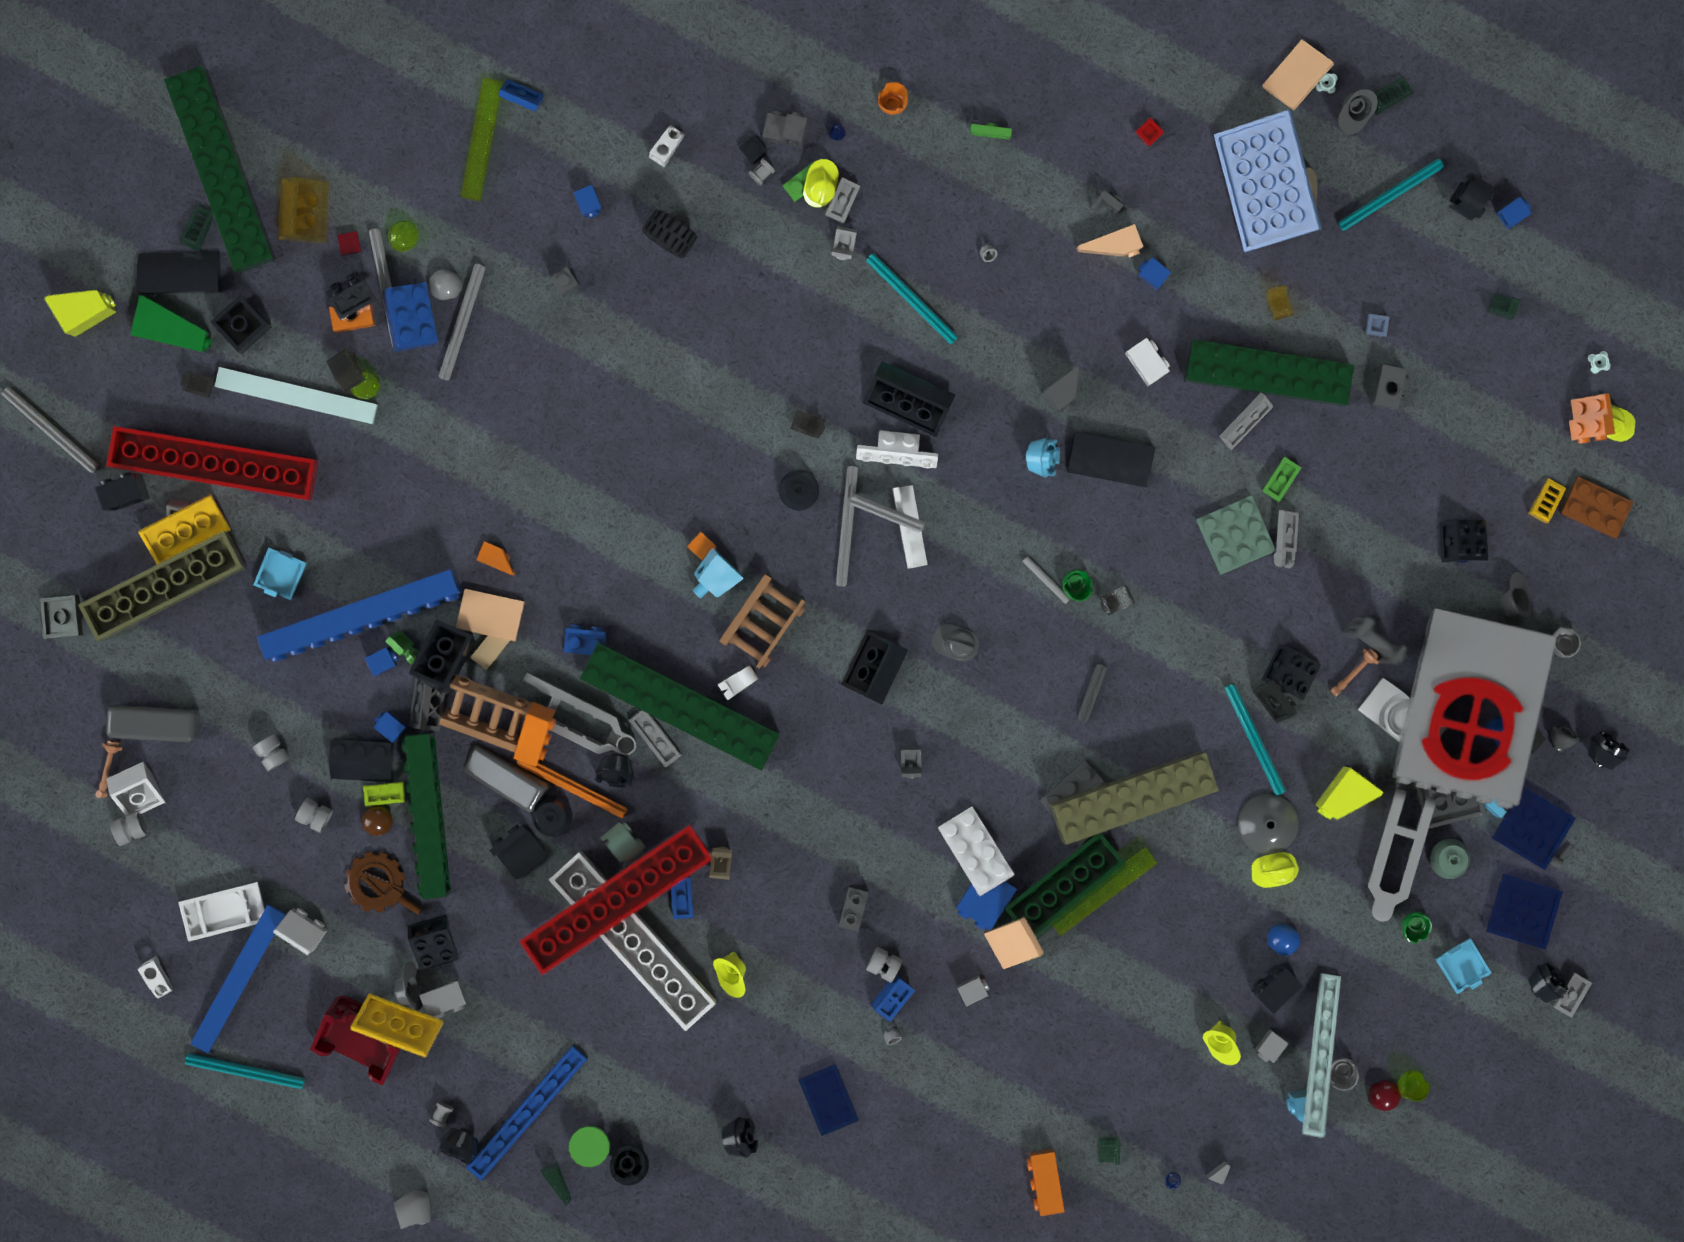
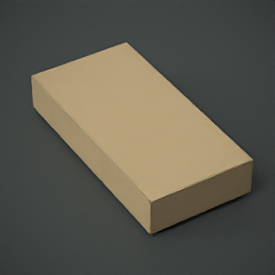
[470,636,510,670]

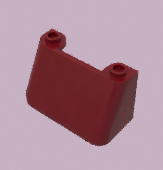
[310,996,401,1086]

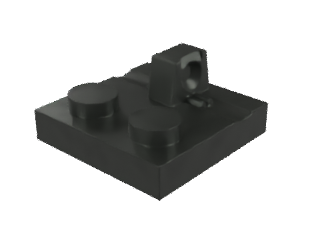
[40,595,84,639]
[1253,680,1298,723]

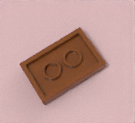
[1560,477,1634,539]

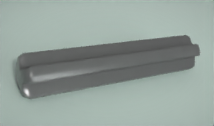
[1077,664,1107,722]

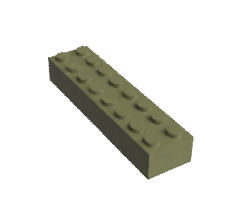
[78,531,247,641]
[1049,750,1219,845]

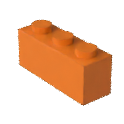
[513,702,556,767]
[1027,1149,1064,1216]

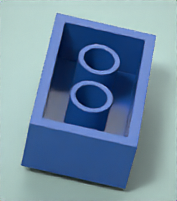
[382,282,438,352]

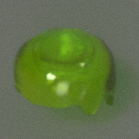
[387,220,419,253]
[349,368,380,400]
[1397,1070,1430,1102]

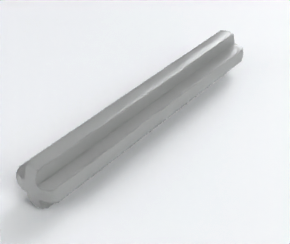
[850,495,925,532]

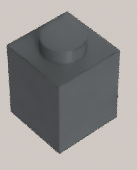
[550,267,580,297]

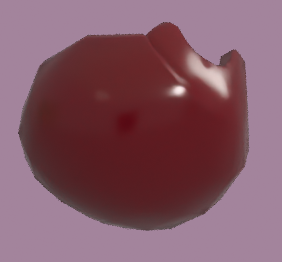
[1367,1080,1401,1111]

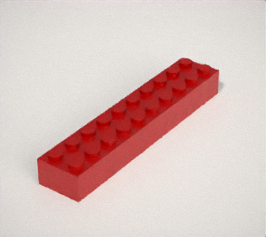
[107,426,319,501]
[519,824,714,975]

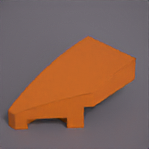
[687,532,717,561]
[476,541,515,576]

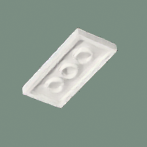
[938,807,1014,896]

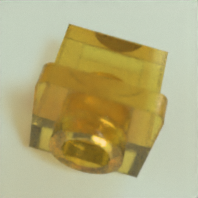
[1267,285,1294,321]

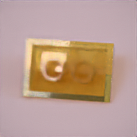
[278,177,329,243]

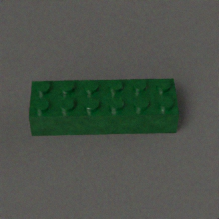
[1005,833,1128,939]

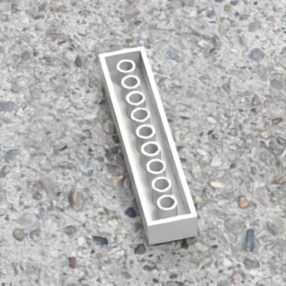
[549,851,716,1031]

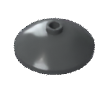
[1238,793,1299,854]

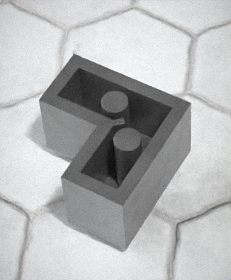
[762,111,808,148]

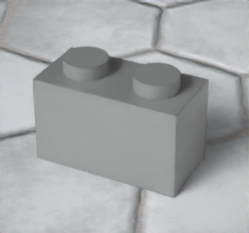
[419,979,468,1018]

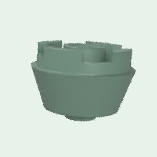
[1430,839,1470,879]

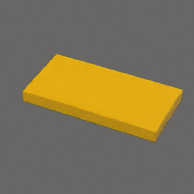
[138,494,231,565]
[351,993,443,1057]

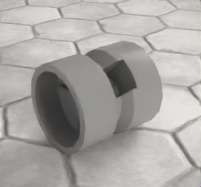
[252,734,290,772]
[295,797,333,833]
[110,811,148,846]
[866,947,903,983]

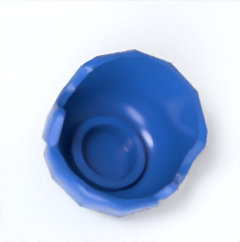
[1267,923,1301,955]

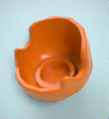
[878,82,908,115]

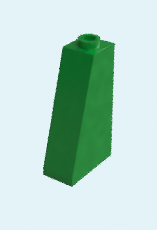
[130,295,212,353]

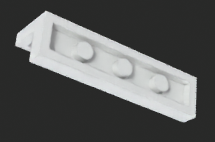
[893,485,927,569]

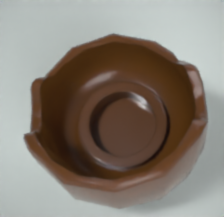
[361,806,393,836]

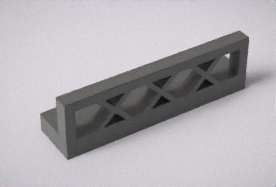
[409,647,445,731]

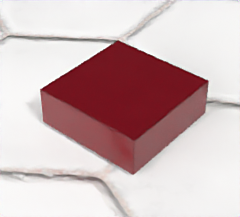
[337,231,362,256]

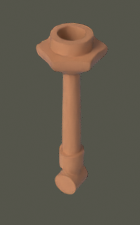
[1330,648,1379,697]
[95,740,123,798]

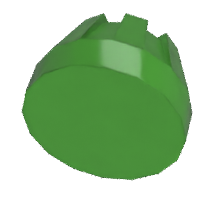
[569,1125,610,1167]

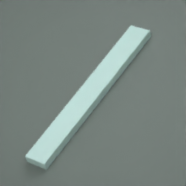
[214,367,378,424]
[1302,973,1341,1137]

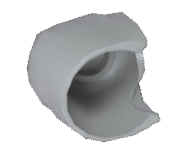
[394,1190,431,1229]

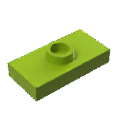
[363,782,406,806]

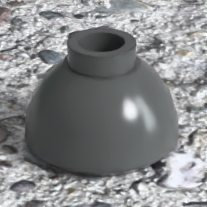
[1551,725,1579,752]

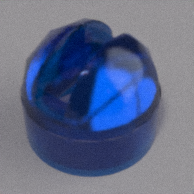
[829,123,846,141]
[1164,1172,1181,1190]

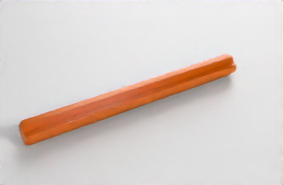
[517,760,628,818]

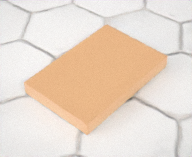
[1262,40,1334,110]
[456,589,525,642]
[984,918,1044,969]

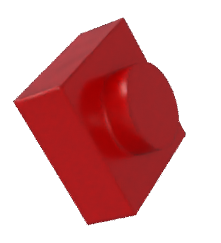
[1135,118,1164,147]

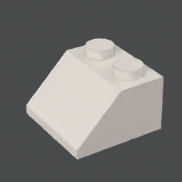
[107,762,165,816]
[273,908,328,955]

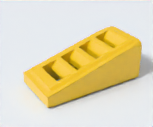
[1528,478,1566,523]

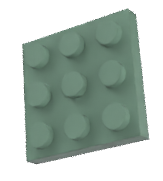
[1196,495,1276,575]

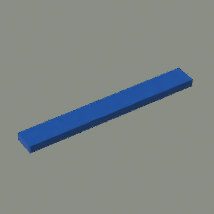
[190,904,287,1053]
[466,1045,588,1181]

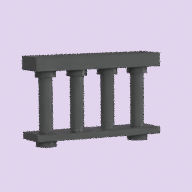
[1342,617,1407,664]

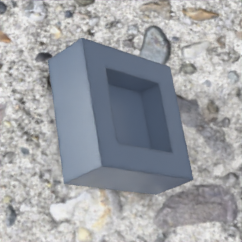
[1365,314,1390,337]

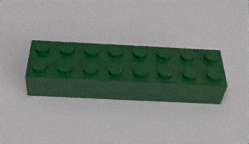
[1185,339,1354,407]
[402,732,451,899]

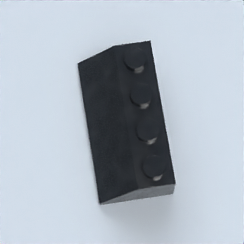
[863,361,955,437]

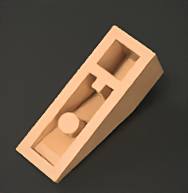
[1076,224,1143,258]

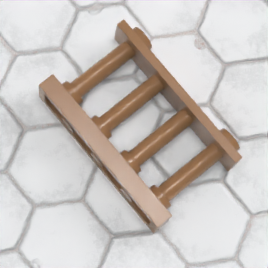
[719,574,806,669]
[439,675,532,752]

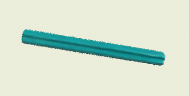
[1338,159,1444,231]
[866,253,958,344]
[1225,684,1286,795]
[185,1053,305,1089]

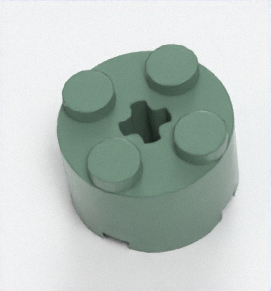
[600,822,646,868]

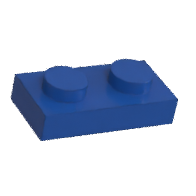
[499,79,544,112]
[671,877,694,919]

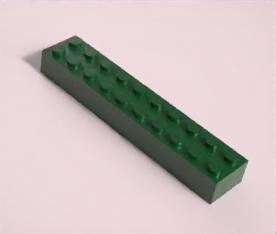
[164,65,276,274]
[580,642,780,771]

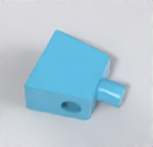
[693,548,743,598]

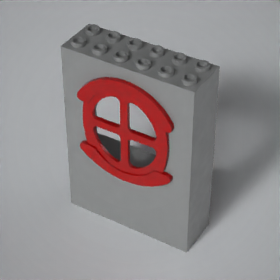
[1392,608,1557,809]

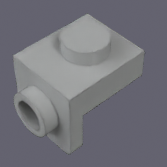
[832,226,857,260]

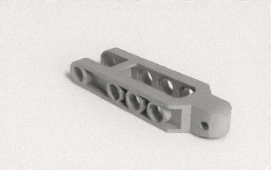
[513,672,637,755]
[1368,789,1436,922]

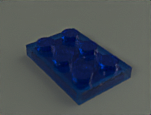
[798,1064,859,1136]

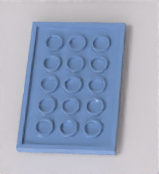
[1214,110,1322,252]

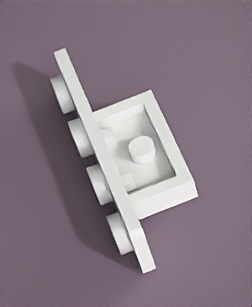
[856,430,938,468]

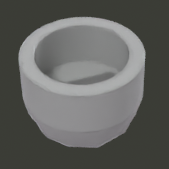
[980,244,997,262]
[884,1028,902,1045]

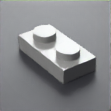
[825,177,860,223]
[1552,972,1592,1018]

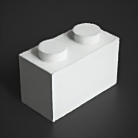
[1125,338,1170,386]

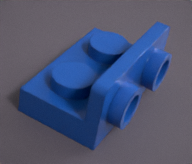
[564,624,607,655]

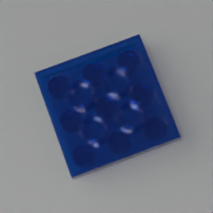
[1491,786,1576,870]
[1486,873,1563,950]

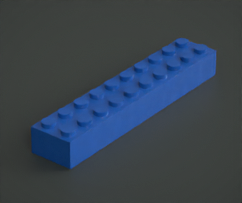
[257,569,463,662]

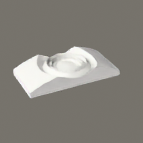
[1358,678,1447,742]
[178,882,265,942]

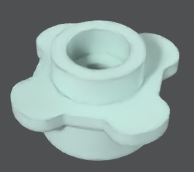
[1315,73,1338,94]
[1588,351,1611,374]

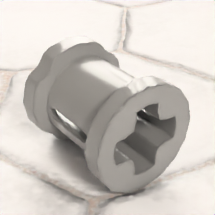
[748,159,775,186]
[429,1101,454,1128]

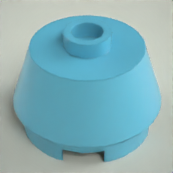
[1026,437,1060,478]

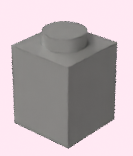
[957,976,989,1007]
[1255,1029,1288,1063]

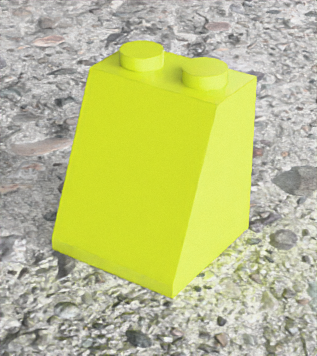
[44,290,117,337]
[1315,766,1383,820]

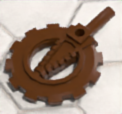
[345,852,423,915]

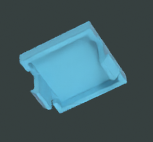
[253,547,307,600]
[1435,938,1492,994]

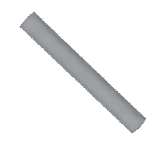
[1022,556,1070,604]

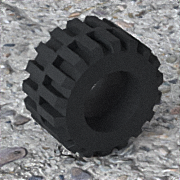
[642,209,698,258]

